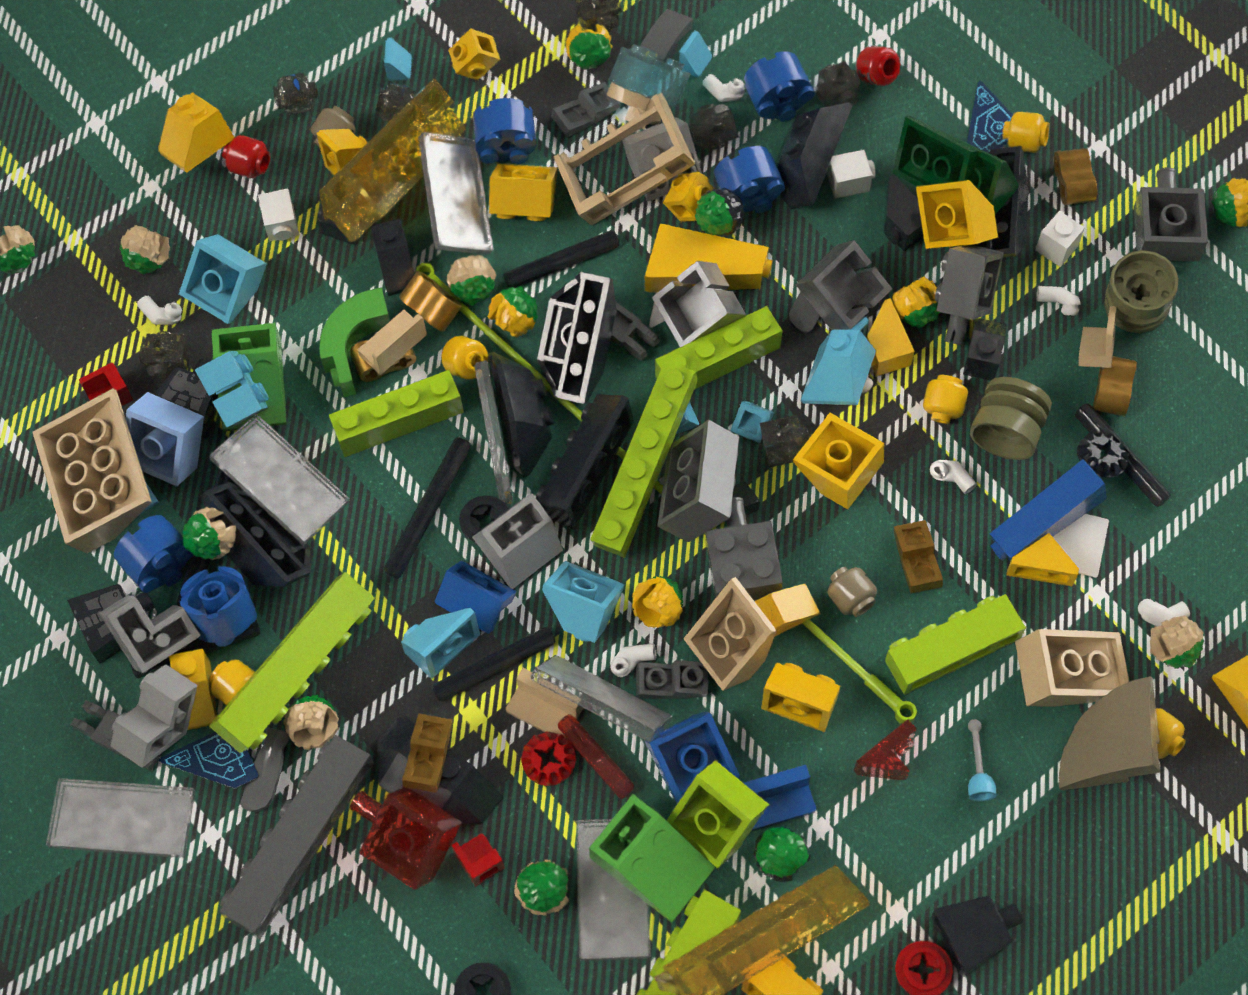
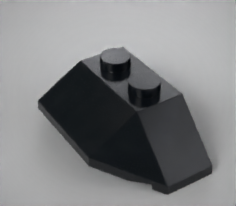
[775,102,852,209]
[973,146,1029,258]
[537,272,616,404]
[487,352,554,478]
[202,482,311,587]
[376,716,504,827]

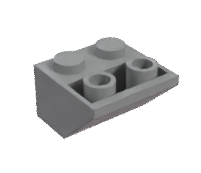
[622,117,702,201]
[472,493,563,589]

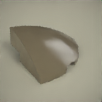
[1059,676,1160,790]

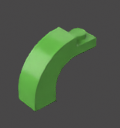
[320,287,390,397]

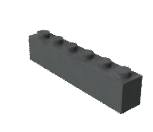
[219,735,374,940]

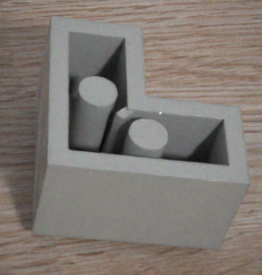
[99,595,200,673]
[110,664,198,767]

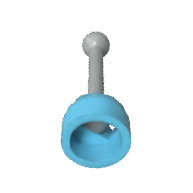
[968,719,997,801]

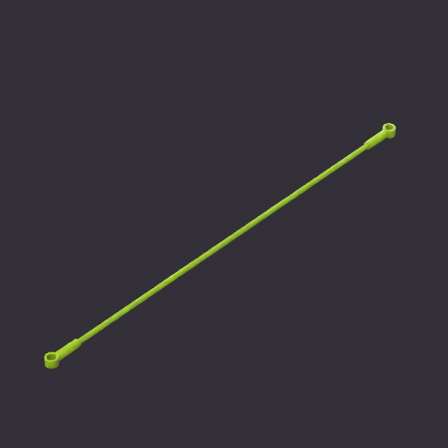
[415,263,917,725]

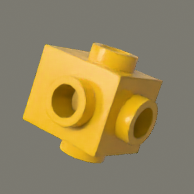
[449,29,500,80]
[662,172,715,222]

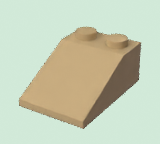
[684,577,777,691]
[1015,629,1129,707]

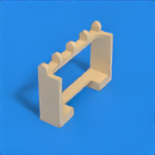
[553,93,695,226]

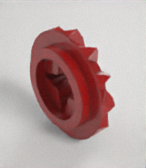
[521,731,576,786]
[895,941,953,995]

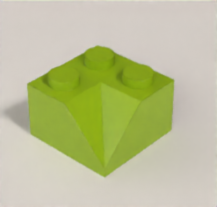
[666,760,769,868]

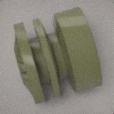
[1104,250,1179,333]
[970,377,1052,460]

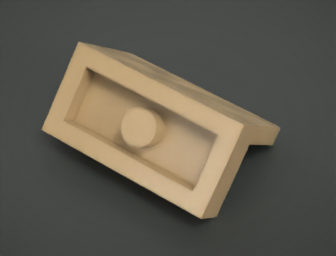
[1078,306,1116,368]
[358,310,427,375]
[506,668,583,738]

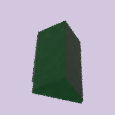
[892,116,1020,215]

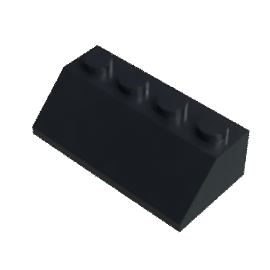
[536,394,634,530]

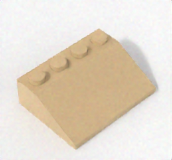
[33,388,152,553]

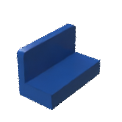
[435,560,517,633]
[744,765,816,831]

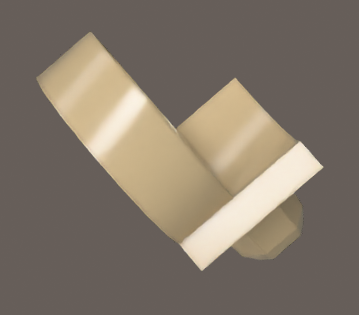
[607,82,661,129]

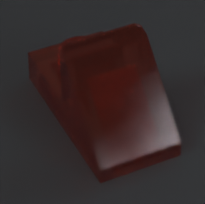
[854,719,917,780]

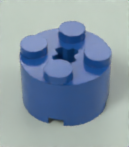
[744,51,815,122]
[473,98,536,164]
[714,146,785,213]
[114,515,193,593]
[180,566,257,646]

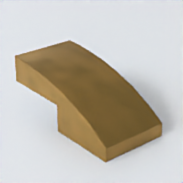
[894,520,943,593]
[402,714,453,793]

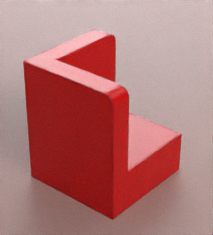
[79,362,133,406]
[451,834,505,887]

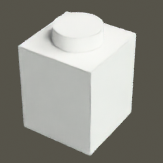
[827,150,875,199]
[258,188,299,241]
[1035,211,1085,267]

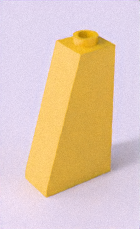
[645,223,773,292]

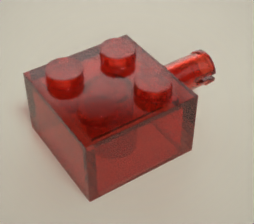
[349,787,462,890]

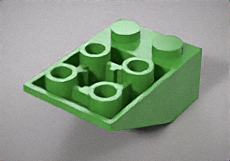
[212,323,287,432]
[589,794,715,923]

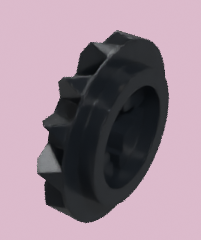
[1077,431,1129,478]
[459,495,509,545]
[454,963,511,995]

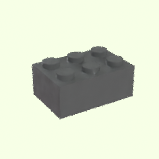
[658,420,739,543]

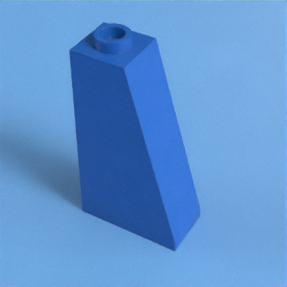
[990,459,1107,562]

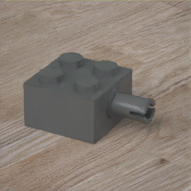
[1134,167,1208,261]
[935,245,1004,345]
[706,497,783,600]

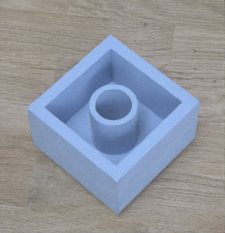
[126,392,204,486]

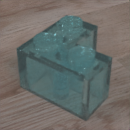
[608,44,691,107]

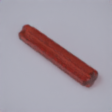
[558,714,634,799]

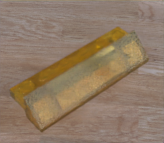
[319,78,467,242]
[654,865,870,995]

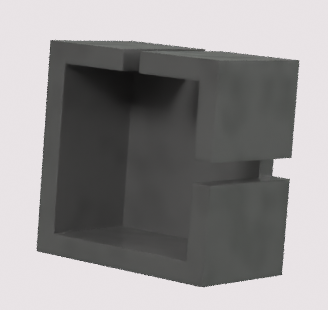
[796,240,892,330]
[652,261,746,347]

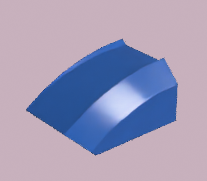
[645,711,740,804]

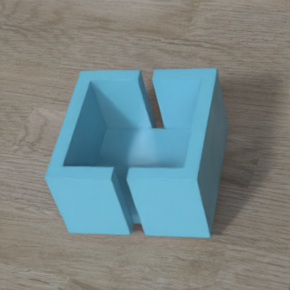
[195,351,269,428]

